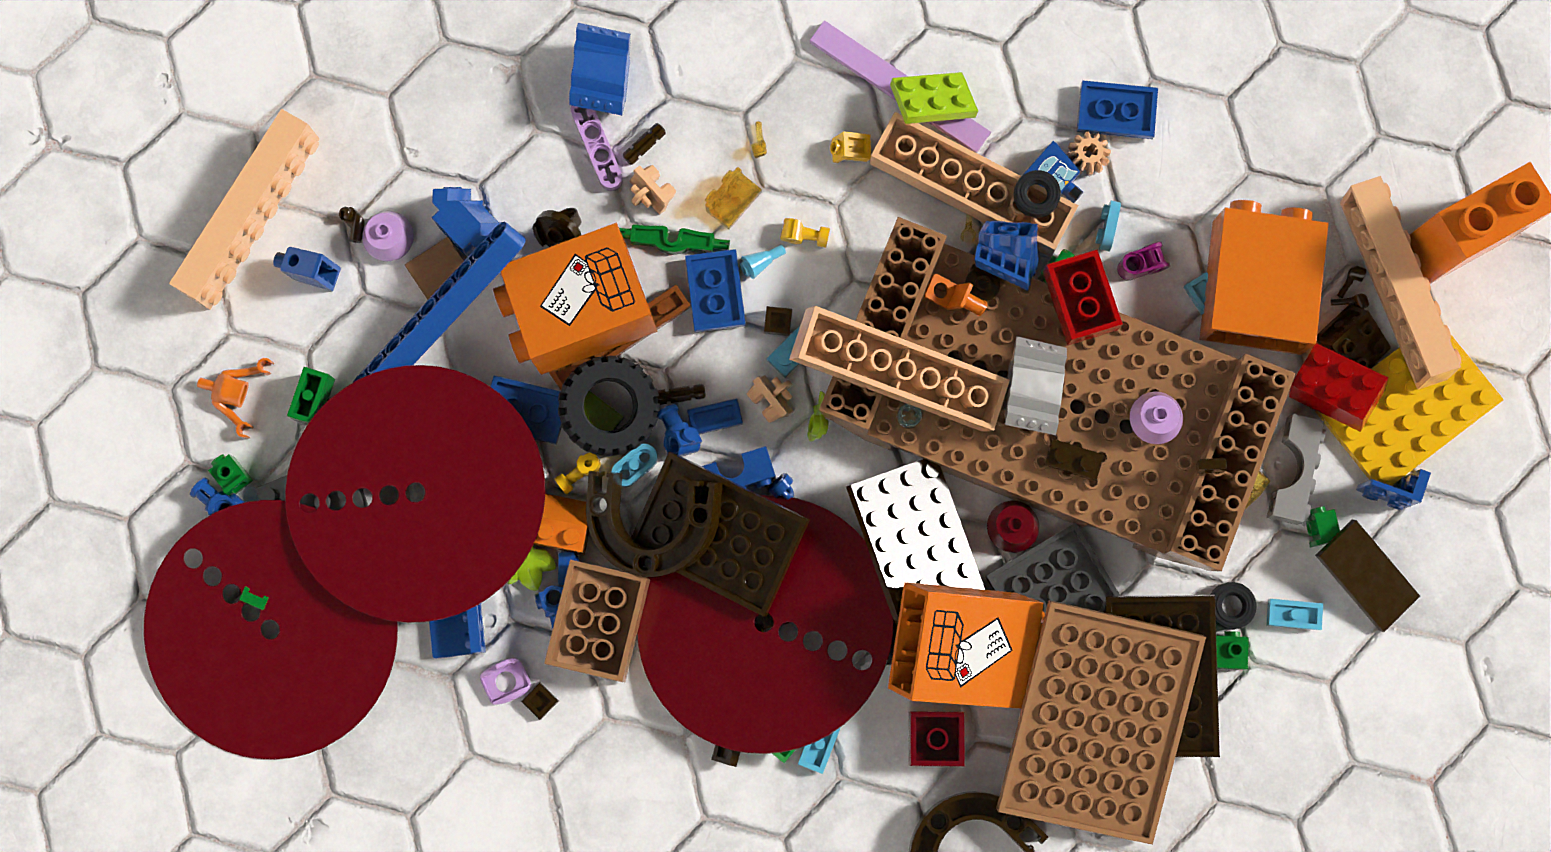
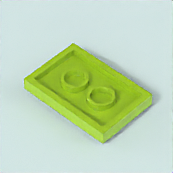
[890,72,978,124]

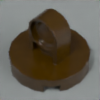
[532,208,582,247]

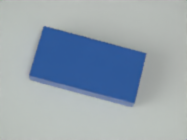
[687,398,743,435]

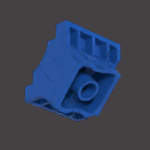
[569,23,631,116]
[432,187,501,257]
[975,221,1039,290]

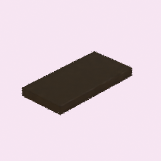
[1315,519,1420,632]

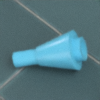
[739,245,786,279]

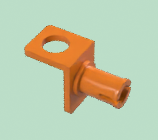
[924,274,987,316]

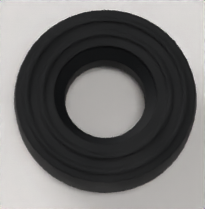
[1013,170,1061,218]
[1210,582,1257,630]

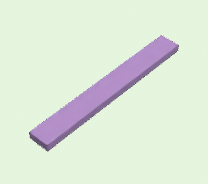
[810,20,991,153]

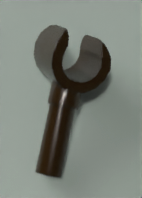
[1337,266,1367,298]
[1330,293,1370,309]

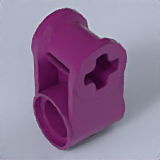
[1117,242,1170,280]

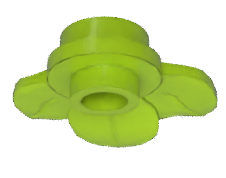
[807,391,829,442]
[507,546,556,591]

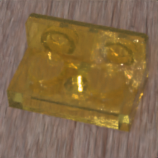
[705,167,762,230]

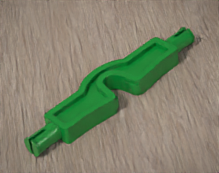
[619,224,730,254]

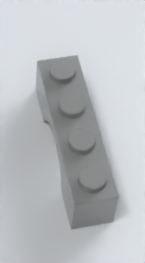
[1266,414,1326,525]

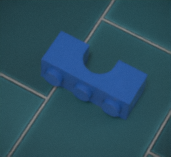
[702,446,776,489]

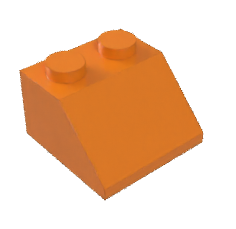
[534,494,590,555]

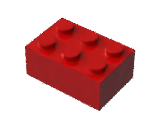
[1043,249,1123,346]
[1289,343,1388,432]

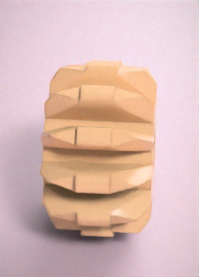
[1067,132,1111,176]

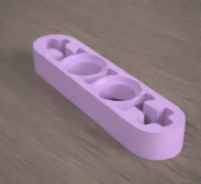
[570,106,623,191]

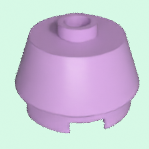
[362,211,414,261]
[1130,392,1183,444]

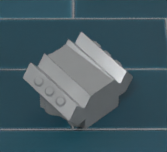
[1003,336,1067,435]

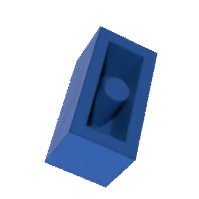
[558,552,579,586]

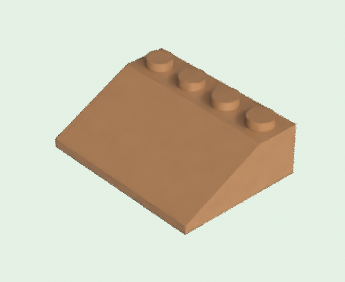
[544,560,650,683]

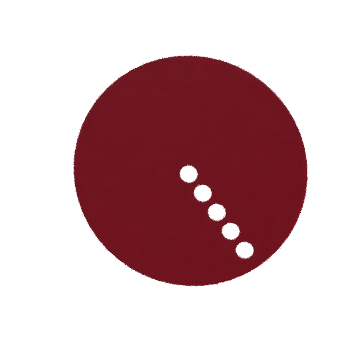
[285,365,545,623]
[637,495,894,754]
[144,500,398,760]

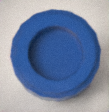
[768,473,794,500]

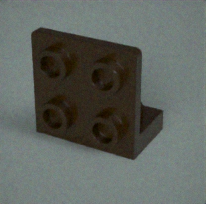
[1316,304,1391,368]

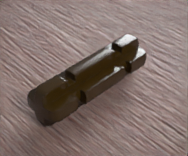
[623,123,666,165]
[657,384,706,405]

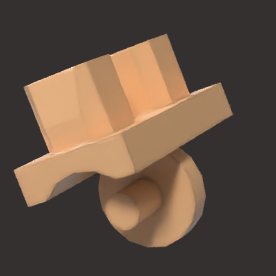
[629,165,676,215]
[747,375,794,423]

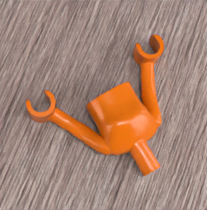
[197,358,274,439]

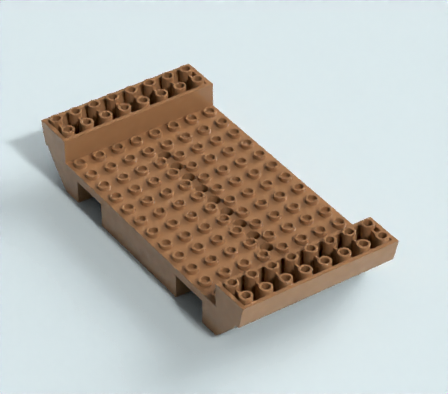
[819,217,1296,571]

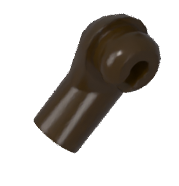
[339,206,365,243]

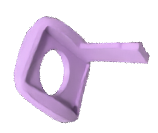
[480,658,531,705]

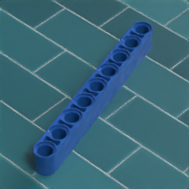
[352,221,526,383]

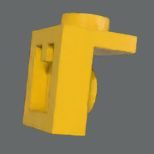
[830,131,871,163]

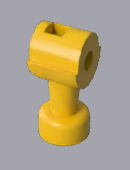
[780,218,830,248]
[554,453,601,495]

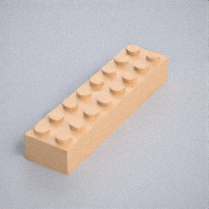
[169,109,319,310]
[870,112,1079,257]
[1340,176,1461,390]
[789,306,1010,431]

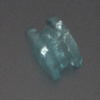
[897,404,922,428]

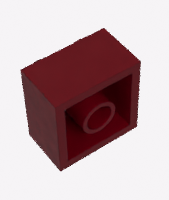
[909,711,965,767]

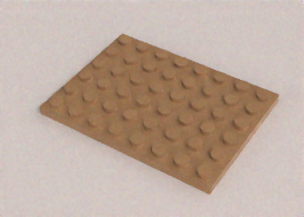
[996,600,1206,845]

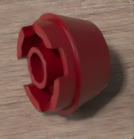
[987,500,1039,553]

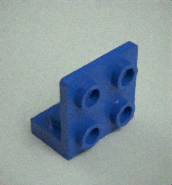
[1356,469,1431,510]
[429,603,486,659]

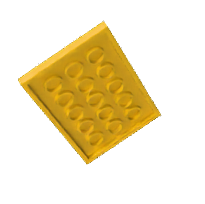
[1315,335,1504,486]

